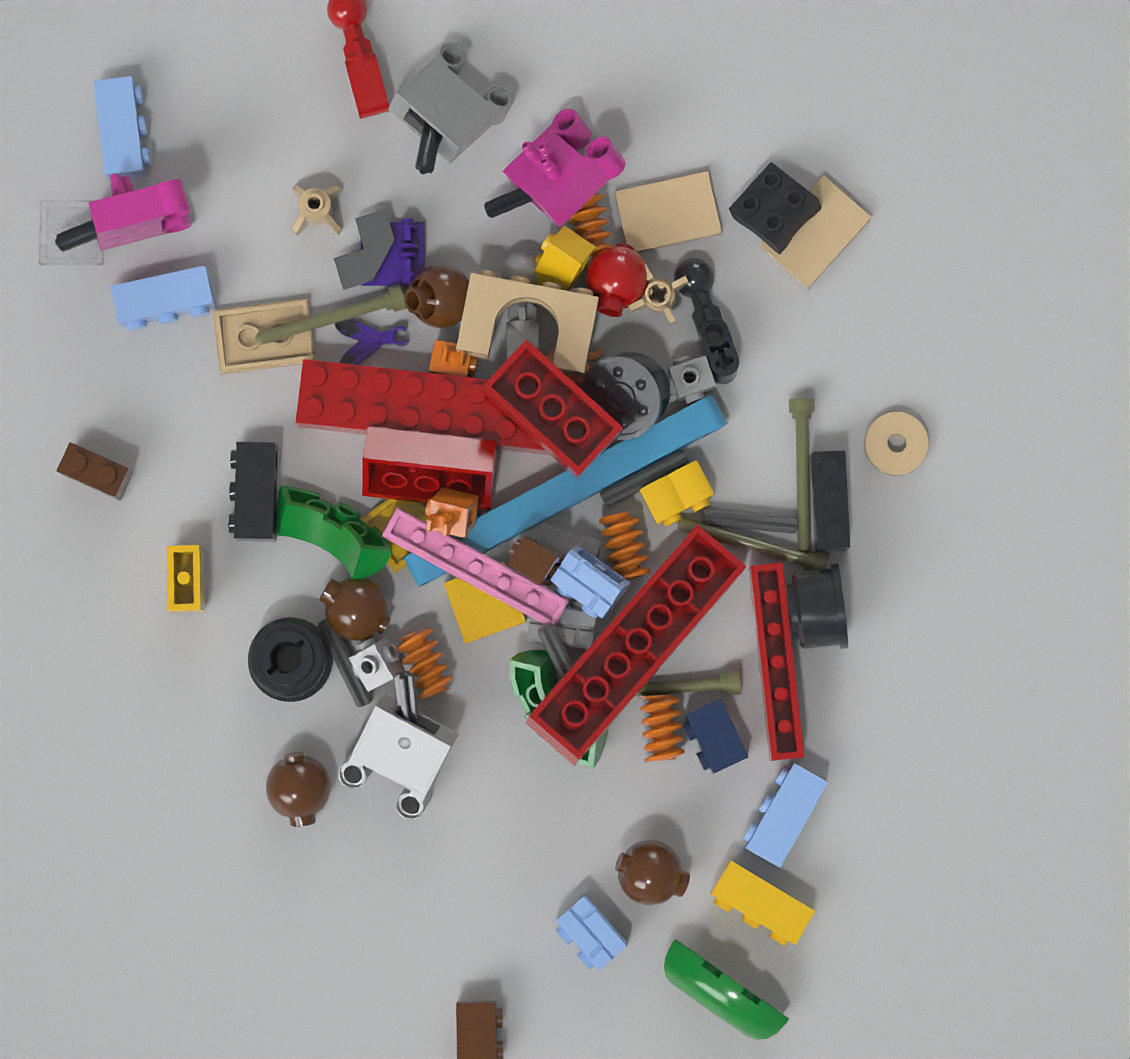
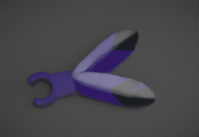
[335,319,408,365]

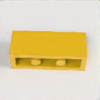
[710,860,815,947]

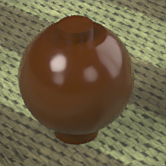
[404,264,469,328]
[319,577,391,641]
[266,752,331,827]
[615,840,690,906]

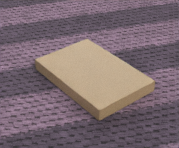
[614,171,722,253]
[760,176,872,289]
[213,298,316,375]

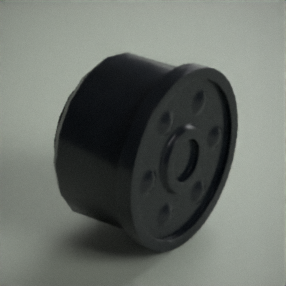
[580,352,670,440]
[786,563,848,649]
[248,617,333,702]

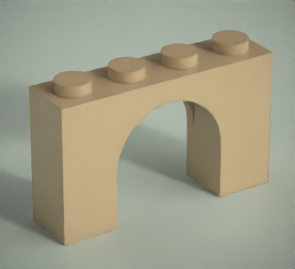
[456,270,599,377]

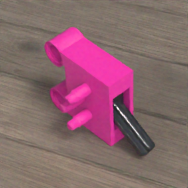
[484,109,626,227]
[55,174,192,252]

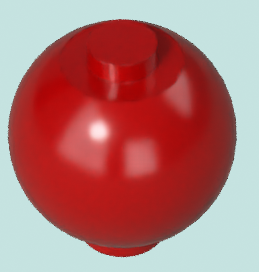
[585,243,649,317]

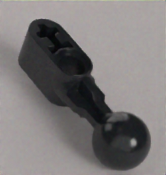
[674,258,739,384]

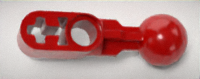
[327,0,390,119]

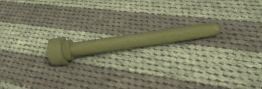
[255,284,406,345]
[789,398,815,553]
[678,517,830,571]
[635,669,741,697]

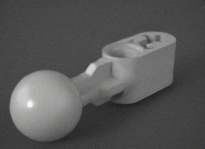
[501,252,539,359]

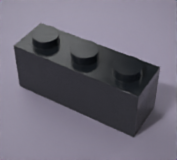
[228,442,278,542]
[810,450,850,552]

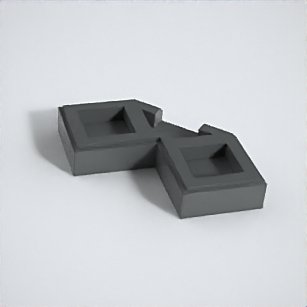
[334,209,395,290]

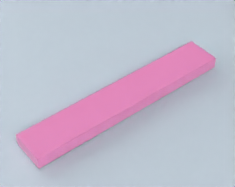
[382,507,569,627]

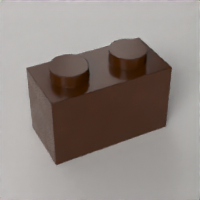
[56,442,134,501]
[508,536,565,586]
[456,1001,504,1059]

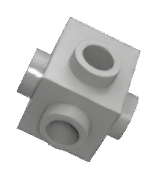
[667,355,716,404]
[349,636,405,692]

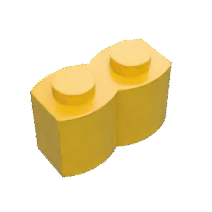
[639,460,715,528]

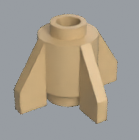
[292,184,342,236]
[628,264,689,325]

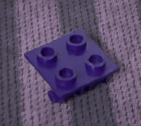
[361,218,425,286]

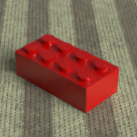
[481,339,623,479]
[362,427,497,510]

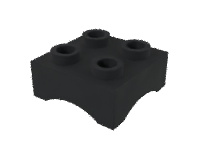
[729,162,822,255]

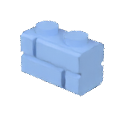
[550,545,630,619]
[556,895,628,970]

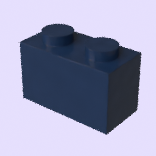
[683,698,749,774]

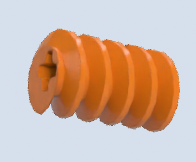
[568,193,613,257]
[599,512,651,580]
[397,628,453,701]
[639,695,685,762]

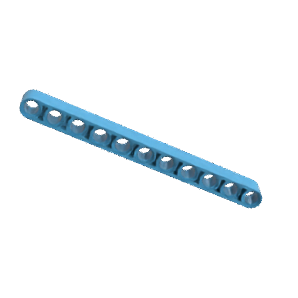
[403,395,728,587]

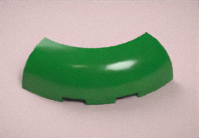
[276,485,392,579]
[510,650,609,768]
[664,939,789,1040]

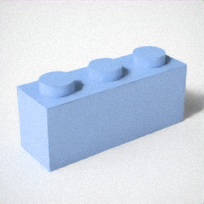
[93,76,151,181]
[111,266,216,331]
[743,763,828,868]

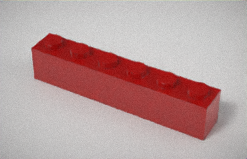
[748,562,804,761]

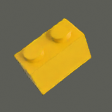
[535,225,596,291]
[167,545,205,613]

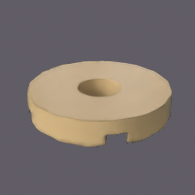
[864,411,929,476]

